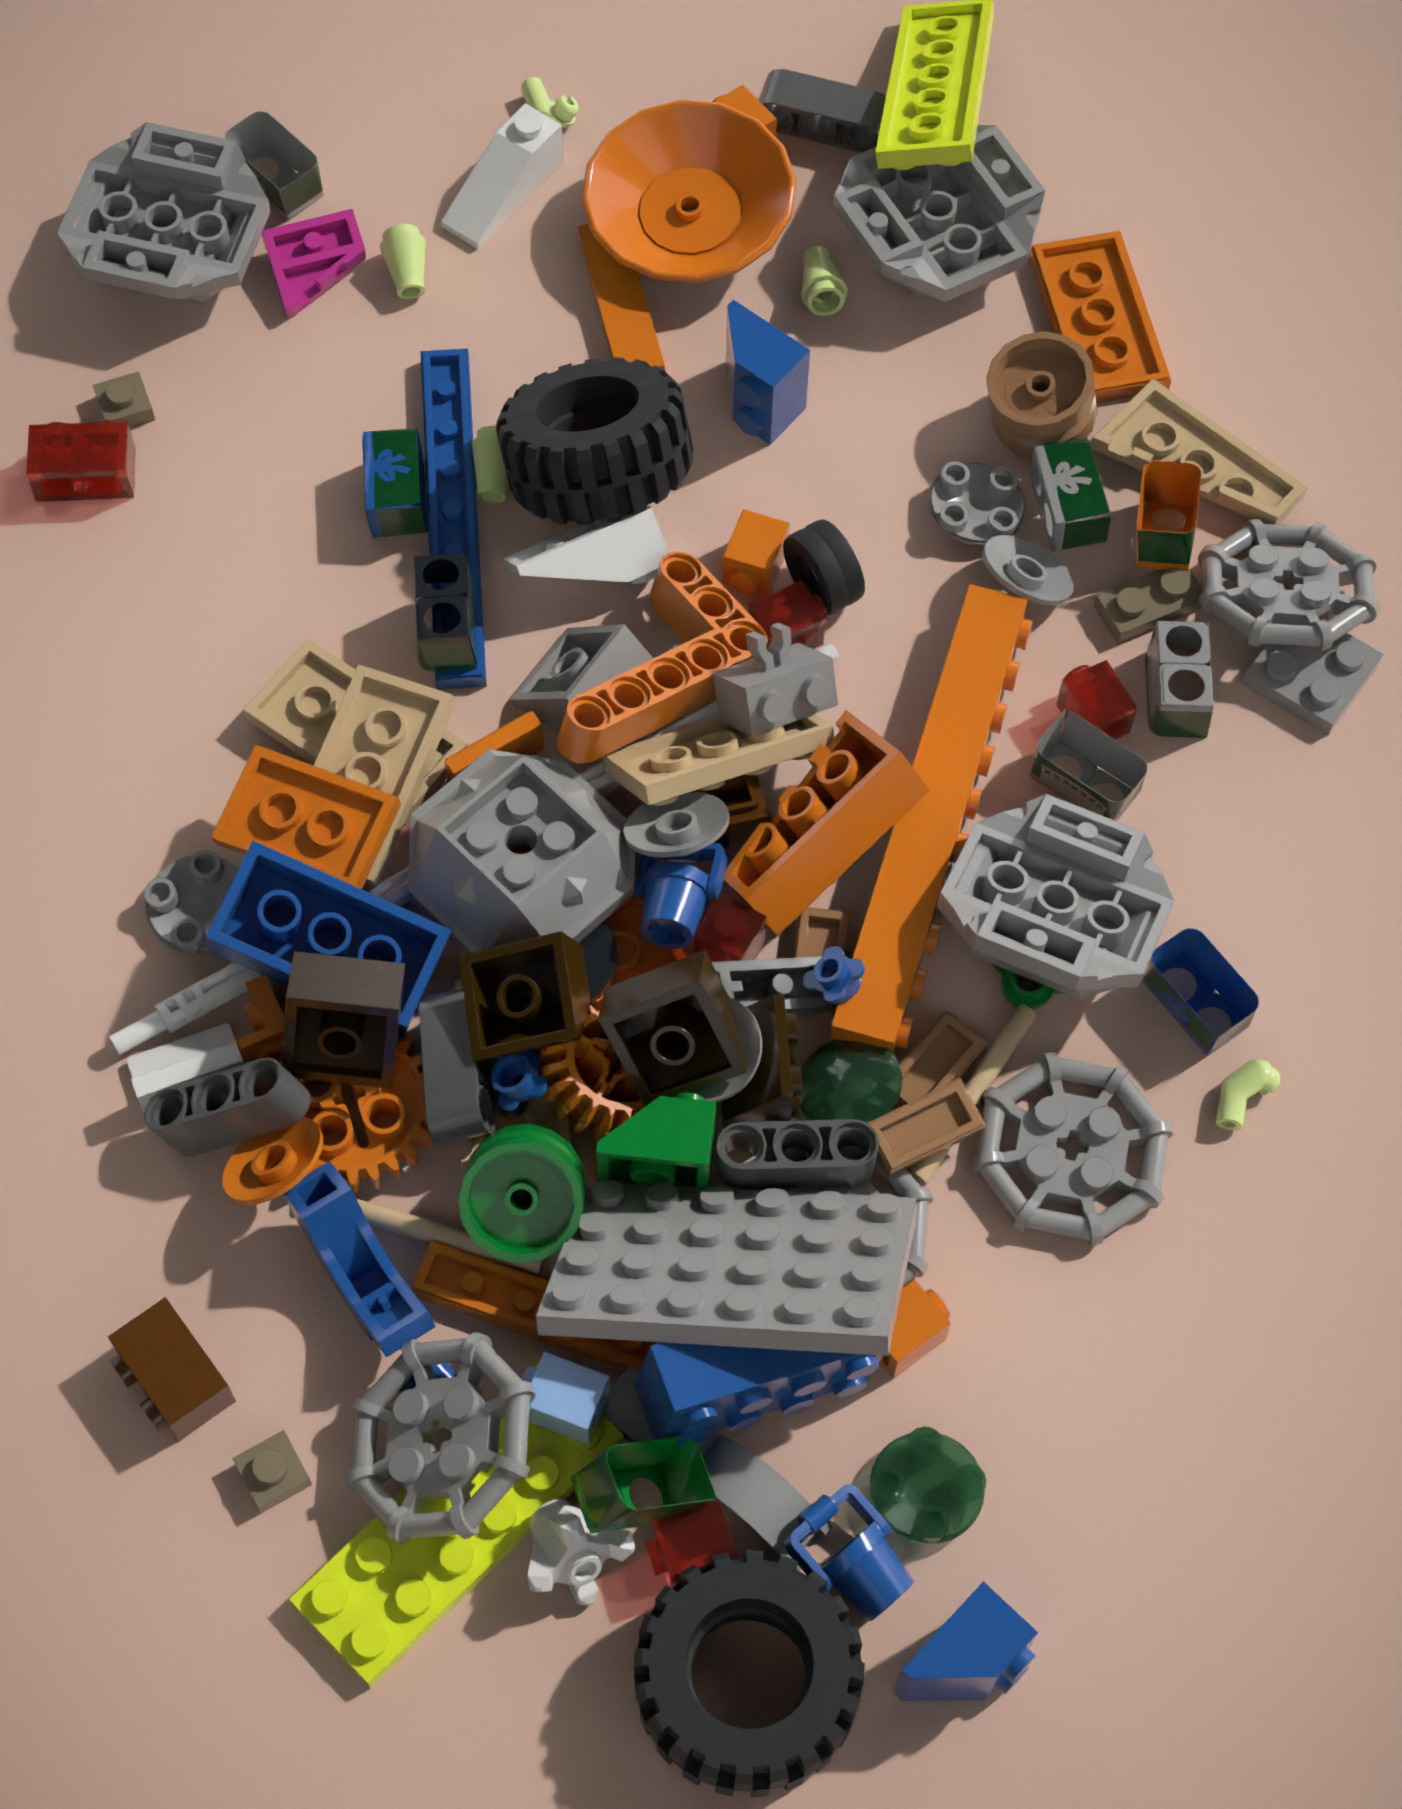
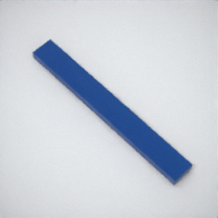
[420,348,487,690]

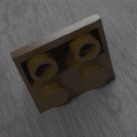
[721,994,802,1129]

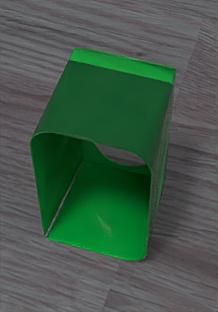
[571,1437,717,1534]

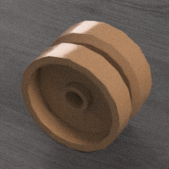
[986,331,1098,458]

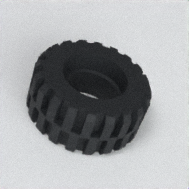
[496,357,693,525]
[634,1550,865,1798]

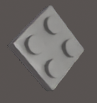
[1242,617,1384,735]

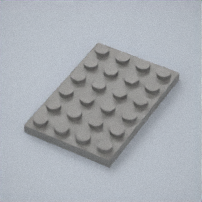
[536,1180,917,1356]

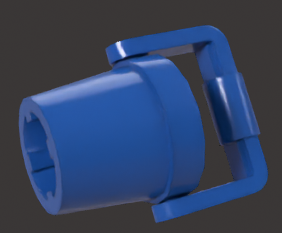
[634,843,727,949]
[784,1484,915,1621]

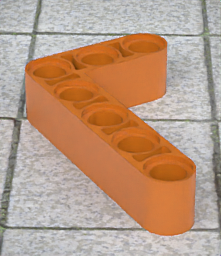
[556,551,768,764]

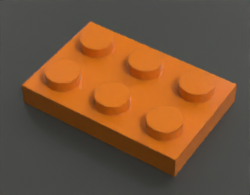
[211,744,401,889]

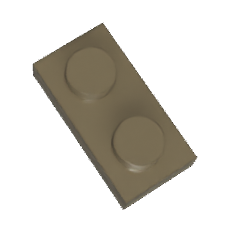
[1094,569,1202,644]

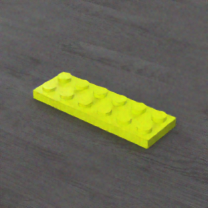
[875,0,994,170]
[289,1361,624,1688]

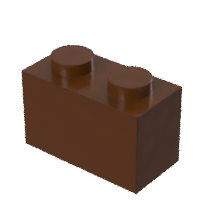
[108,1297,236,1441]

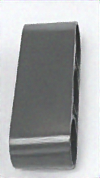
[758,69,886,153]
[419,987,495,1145]
[144,1058,311,1156]
[716,1119,879,1189]

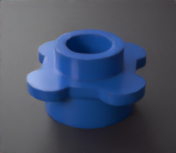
[803,946,865,1004]
[490,1051,548,1111]

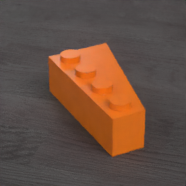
[724,710,930,936]

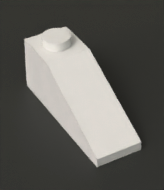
[441,103,564,249]
[503,505,668,584]

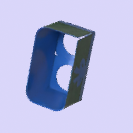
[362,428,427,538]
[1142,928,1259,1056]

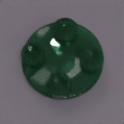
[799,1040,903,1123]
[869,1426,987,1544]

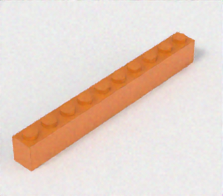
[829,584,1033,1064]

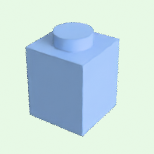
[522,1352,610,1445]

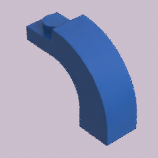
[283,1161,435,1357]

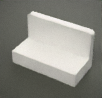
[127,1023,244,1113]

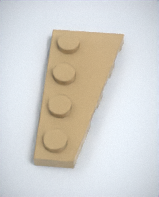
[1091,379,1307,524]

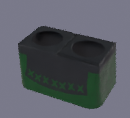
[414,554,478,671]

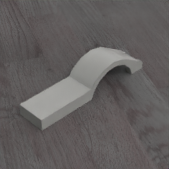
[602,1365,833,1571]

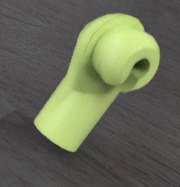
[521,77,579,129]
[1215,1060,1280,1130]

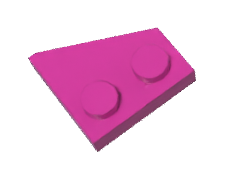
[262,209,366,318]

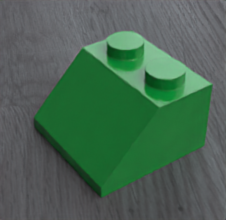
[596,1092,716,1190]

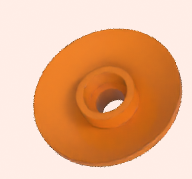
[222,1117,323,1205]

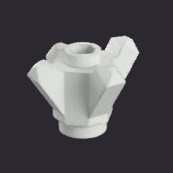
[527,1499,635,1606]

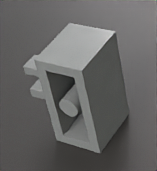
[713,623,838,737]

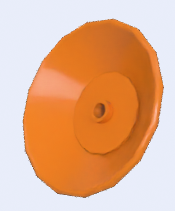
[581,100,797,283]

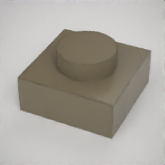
[93,372,155,433]
[232,1430,312,1513]

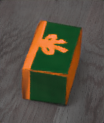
[1136,461,1202,571]

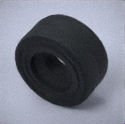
[783,519,865,616]

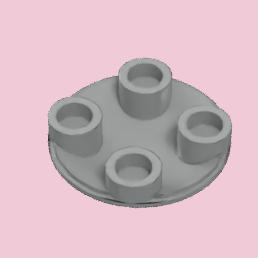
[928,461,1026,546]
[144,850,238,953]

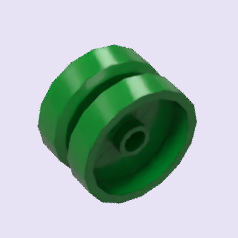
[458,1124,586,1264]

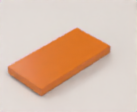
[1029,231,1171,402]

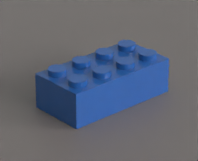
[206,840,452,1038]
[634,1342,892,1448]

